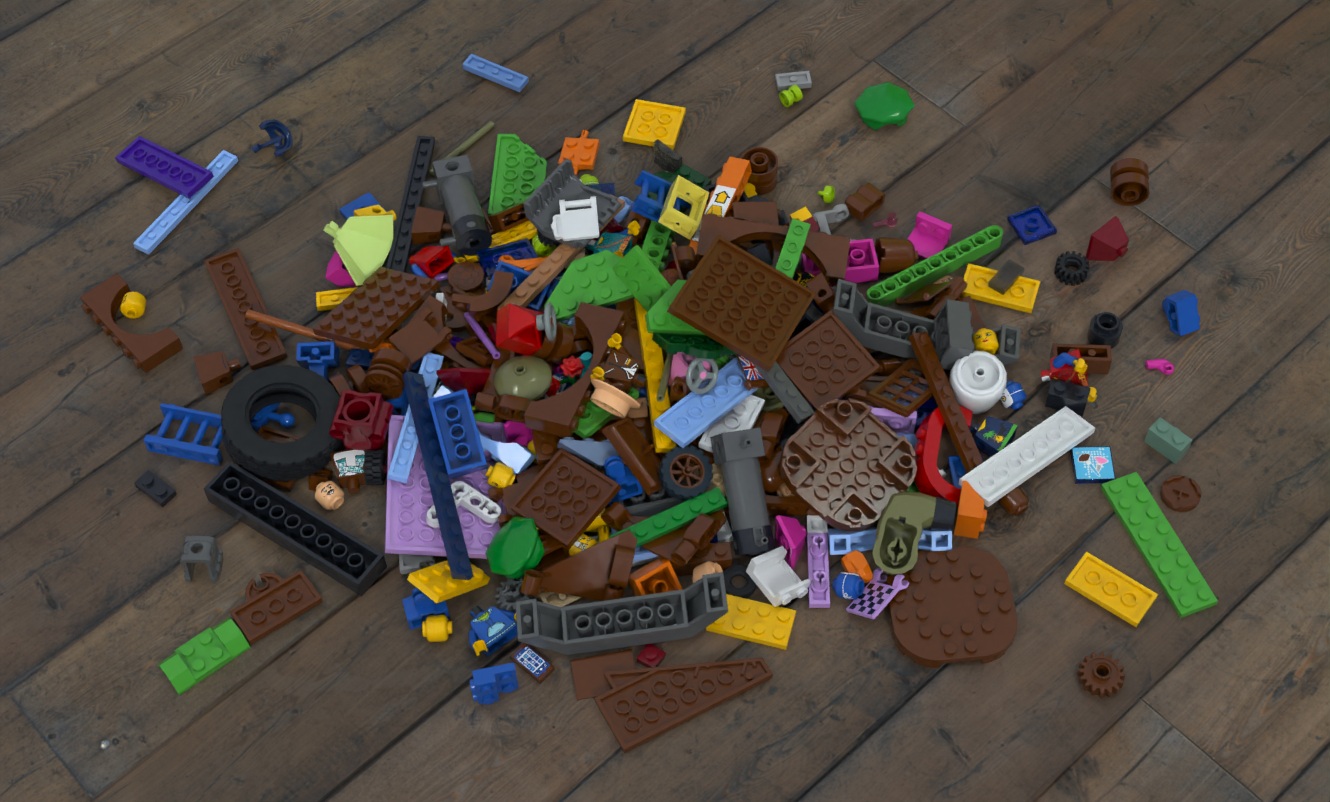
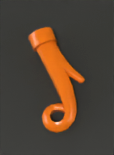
[498,255,549,272]

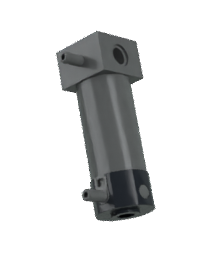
[422,155,492,256]
[710,428,775,556]

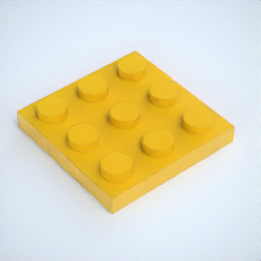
[623,99,686,150]

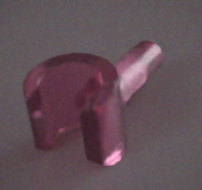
[872,212,898,227]

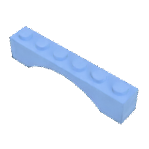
[433,385,536,475]
[828,527,952,555]

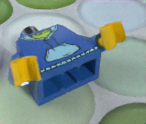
[469,606,518,657]

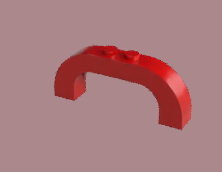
[914,405,973,507]

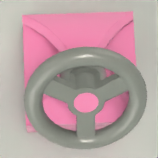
[668,352,719,394]

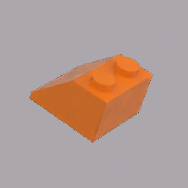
[954,481,987,539]
[628,557,683,596]

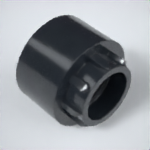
[1087,312,1123,349]

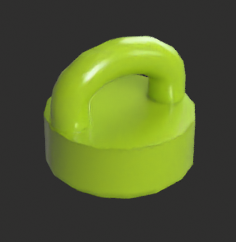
[817,185,835,204]

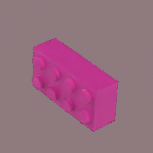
[800,238,879,286]

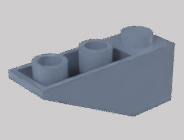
[557,437,619,470]

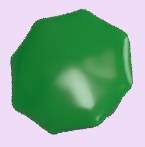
[855,82,915,131]
[485,516,545,579]

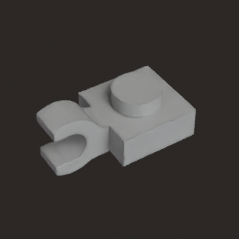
[399,554,436,574]

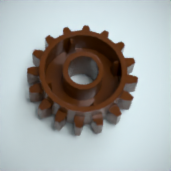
[1077,652,1126,698]

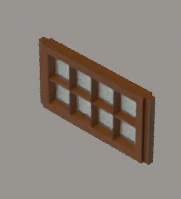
[866,358,950,418]

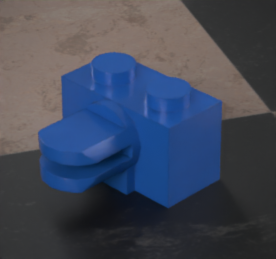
[1162,290,1200,336]
[296,341,340,380]
[604,456,643,505]
[402,587,450,630]

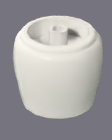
[949,351,1007,414]

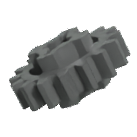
[495,577,538,612]

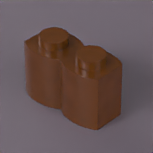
[845,183,885,221]

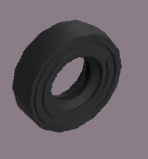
[723,564,757,599]

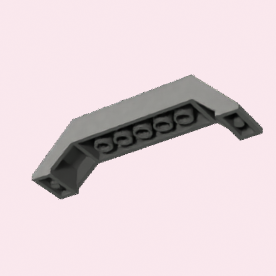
[833,279,1021,365]
[516,572,728,655]

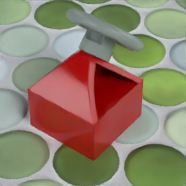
[496,302,557,355]

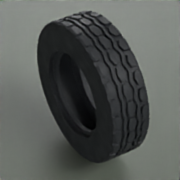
[221,365,342,481]

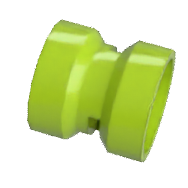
[779,84,803,107]

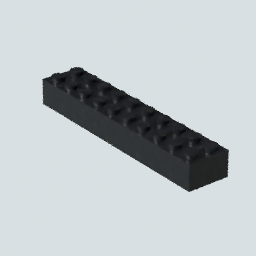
[204,461,387,596]

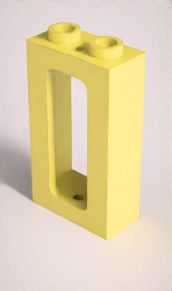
[658,175,710,240]

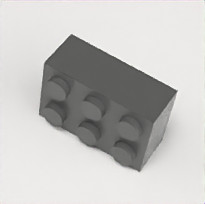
[934,299,974,370]

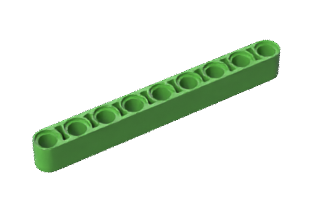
[866,225,1003,307]

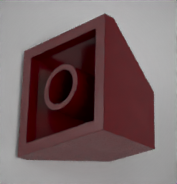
[1086,216,1129,261]
[436,368,491,398]

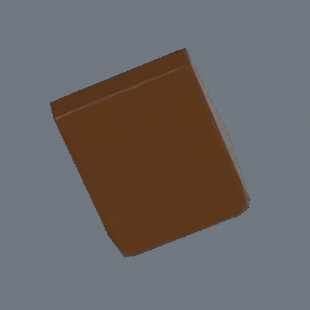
[309,469,333,491]

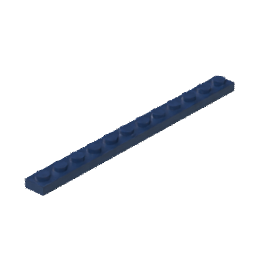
[402,371,474,580]

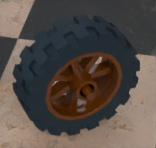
[658,445,713,500]

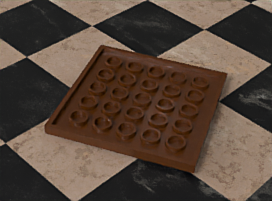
[667,235,816,372]

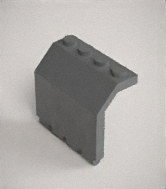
[523,159,622,249]

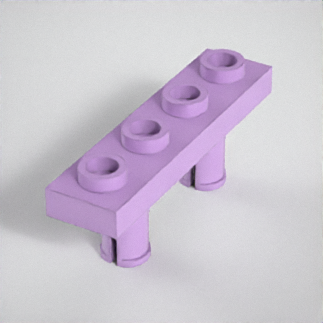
[807,533,830,608]

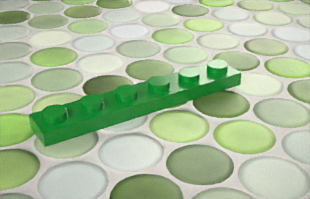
[609,487,727,548]

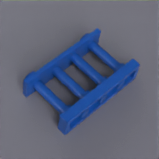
[630,170,691,225]
[143,403,223,466]

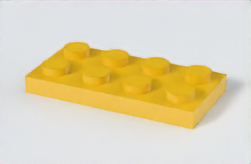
[961,263,1040,313]
[1064,552,1158,627]
[407,560,490,604]
[706,594,796,650]

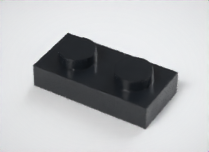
[134,470,177,507]

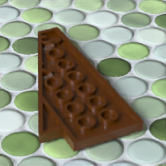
[594,657,773,753]

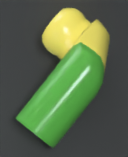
[473,412,495,424]

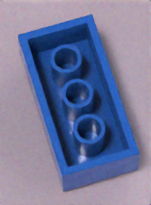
[428,389,488,479]

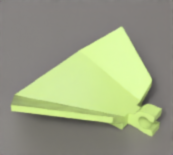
[323,215,393,286]

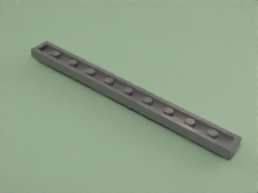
[686,270,815,424]

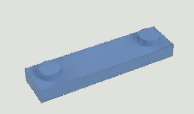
[462,54,529,92]

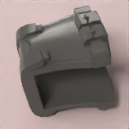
[180,536,223,582]

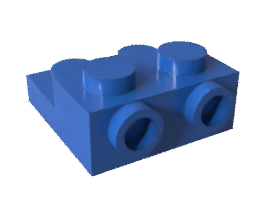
[469,662,519,705]

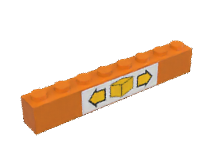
[689,156,752,263]

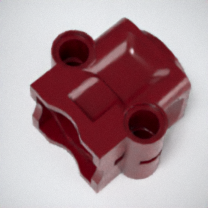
[329,390,394,451]

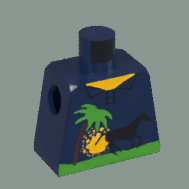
[969,416,1018,457]

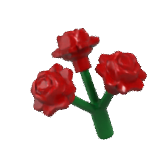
[545,356,584,397]

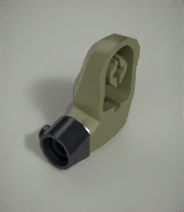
[872,492,956,575]

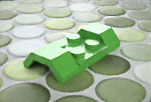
[157,618,251,695]

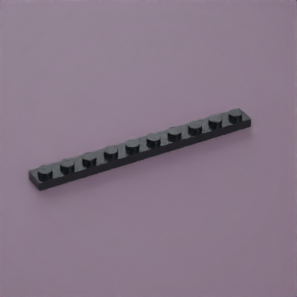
[386,136,436,272]

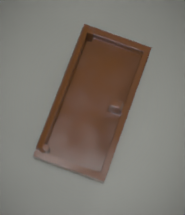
[602,417,663,496]

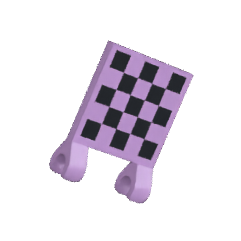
[846,569,909,620]

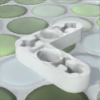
[426,481,501,528]

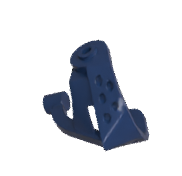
[252,119,293,157]

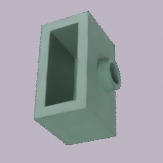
[1144,417,1192,464]

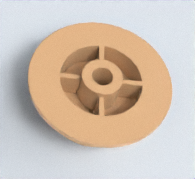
[590,379,640,418]

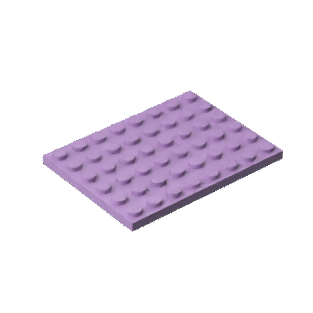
[385,415,507,559]

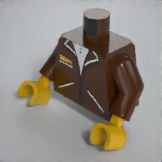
[591,333,647,394]

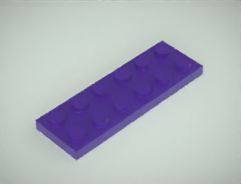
[115,136,214,199]

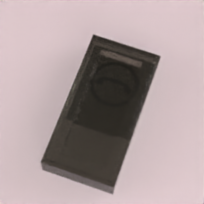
[988,260,1024,295]

